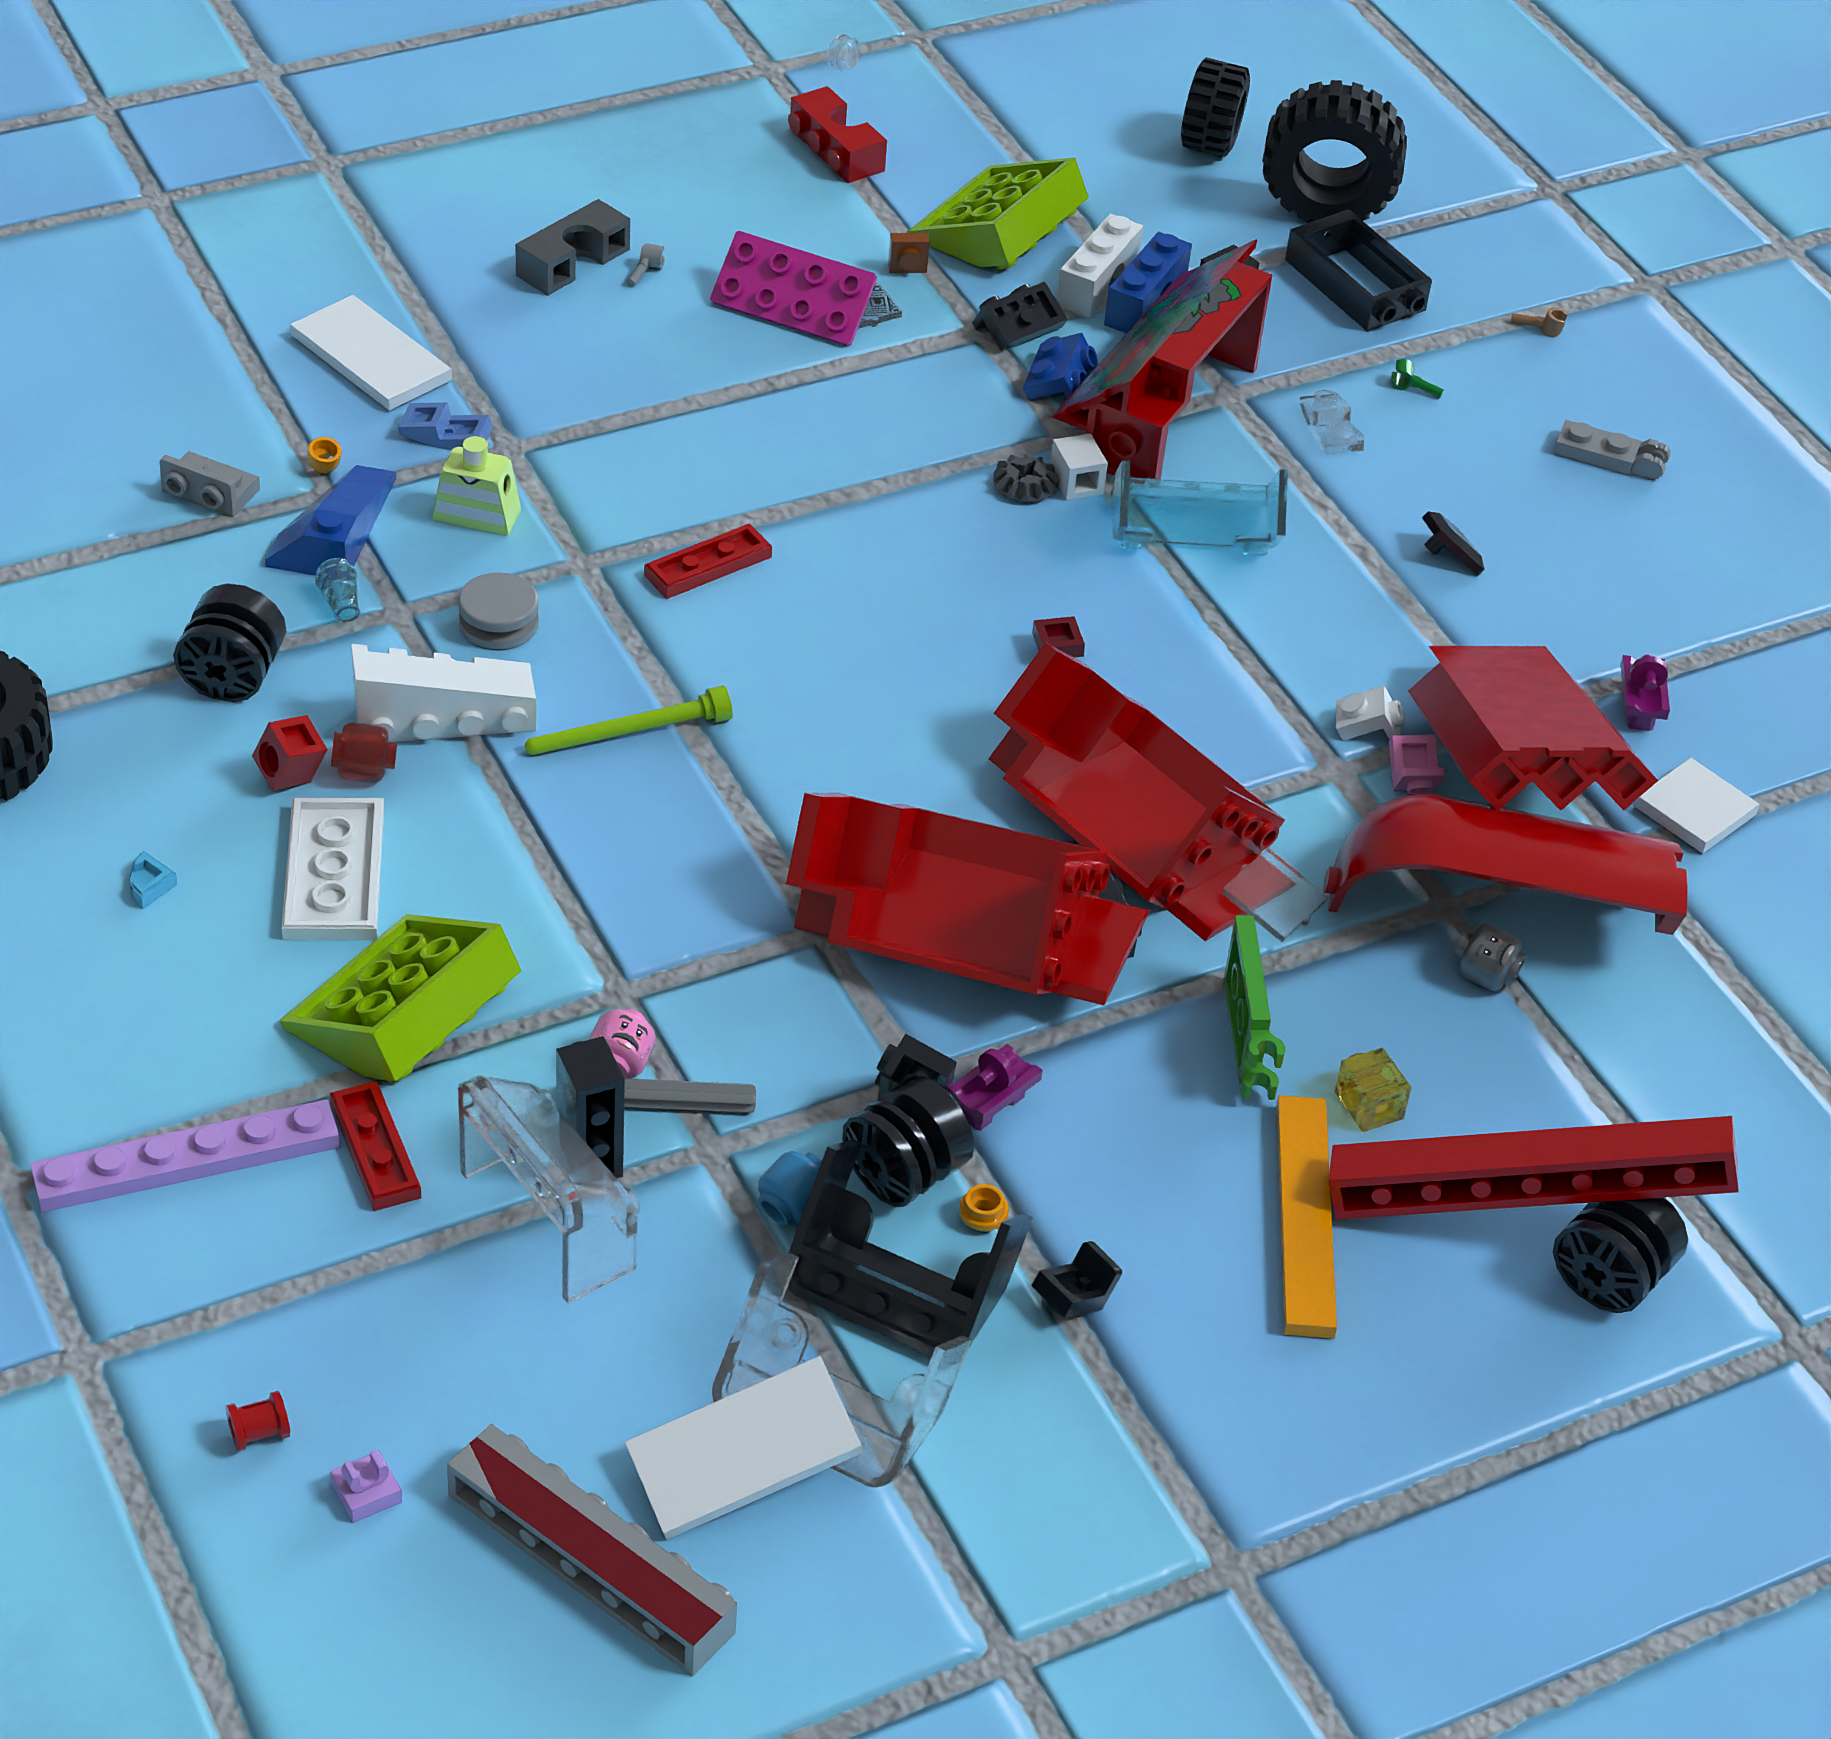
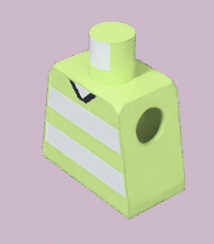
[433,436,521,536]

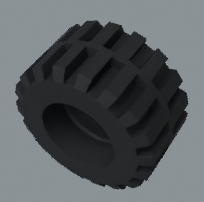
[1181,57,1250,157]

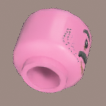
[589,1009,656,1079]

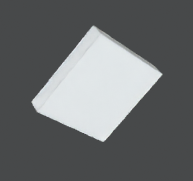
[1634,758,1760,854]

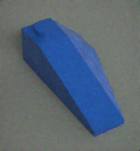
[265,465,396,582]

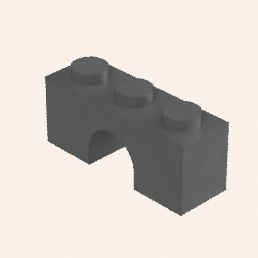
[515,199,630,296]

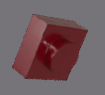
[1032,616,1085,658]

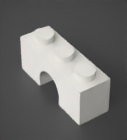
[1057,213,1144,319]

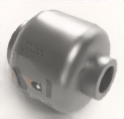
[1454,923,1526,992]

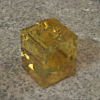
[1334,1047,1412,1132]

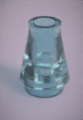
[315,558,360,623]

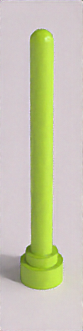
[524,685,733,755]

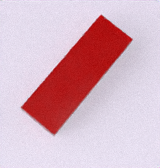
[644,523,772,599]
[329,1081,422,1211]

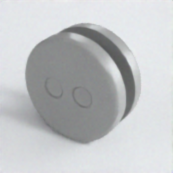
[458,573,539,650]

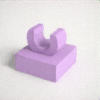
[330,1450,402,1523]

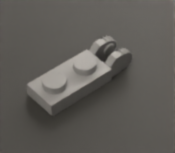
[1554,420,1671,480]

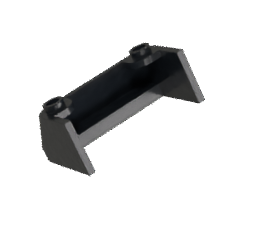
[783,1139,1033,1361]

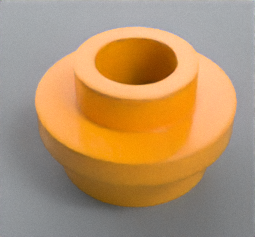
[959,1184,1009,1231]

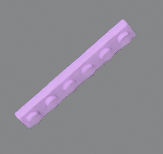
[30,1099,340,1213]

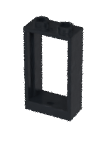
[1285,209,1432,332]

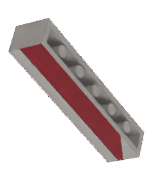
[447,1423,737,1677]

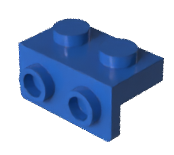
[1023,332,1098,400]

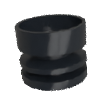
[173,583,287,702]
[842,1076,974,1207]
[1553,1198,1689,1313]

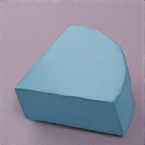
[129,851,177,909]

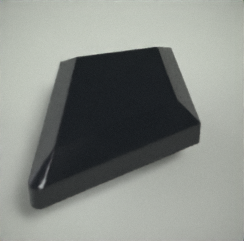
[1422,511,1485,576]

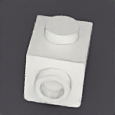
[1336,685,1405,740]

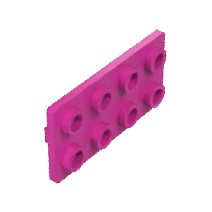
[710,231,877,346]

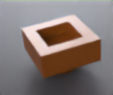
[888,233,930,273]

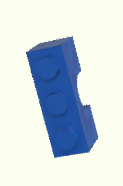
[1104,231,1192,333]

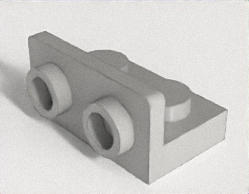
[159,451,260,517]

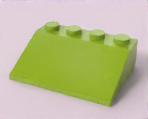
[907,157,1089,270]
[279,914,522,1082]

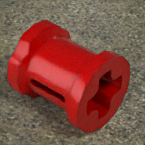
[225,1391,291,1452]

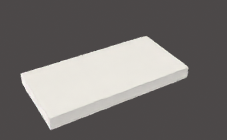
[290,295,452,411]
[281,798,385,940]
[625,1356,864,1540]

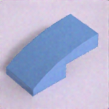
[398,402,493,450]

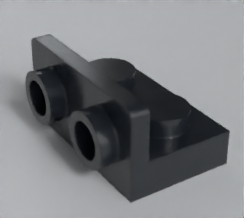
[972,282,1068,351]
[874,1033,957,1102]

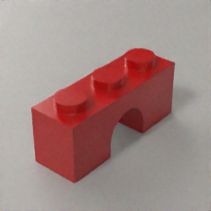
[788,86,887,183]

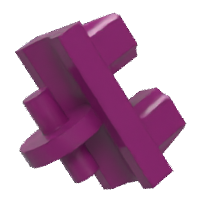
[1620,654,1670,731]
[948,1044,1043,1131]

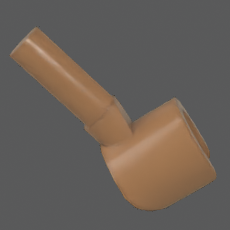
[1511,308,1567,337]

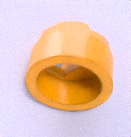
[307,437,342,474]

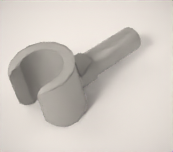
[627,244,665,287]

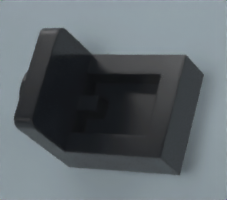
[1031,1241,1122,1318]

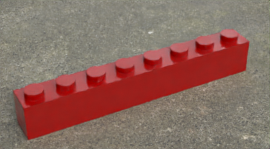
[1328,1116,1739,1220]

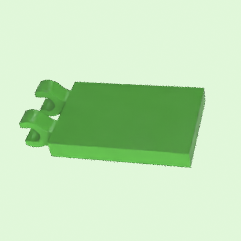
[1223,915,1285,1100]

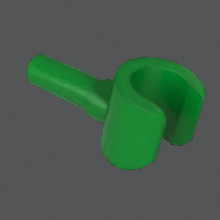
[1391,359,1444,398]

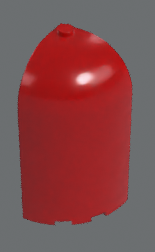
[1323,794,1688,935]

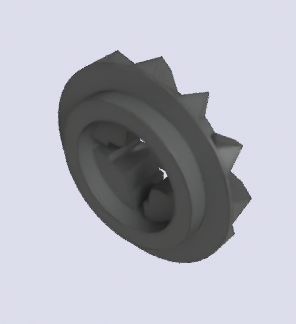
[993,454,1058,502]

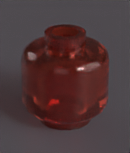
[331,722,397,783]

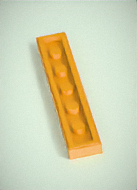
[1276,1095,1337,1339]

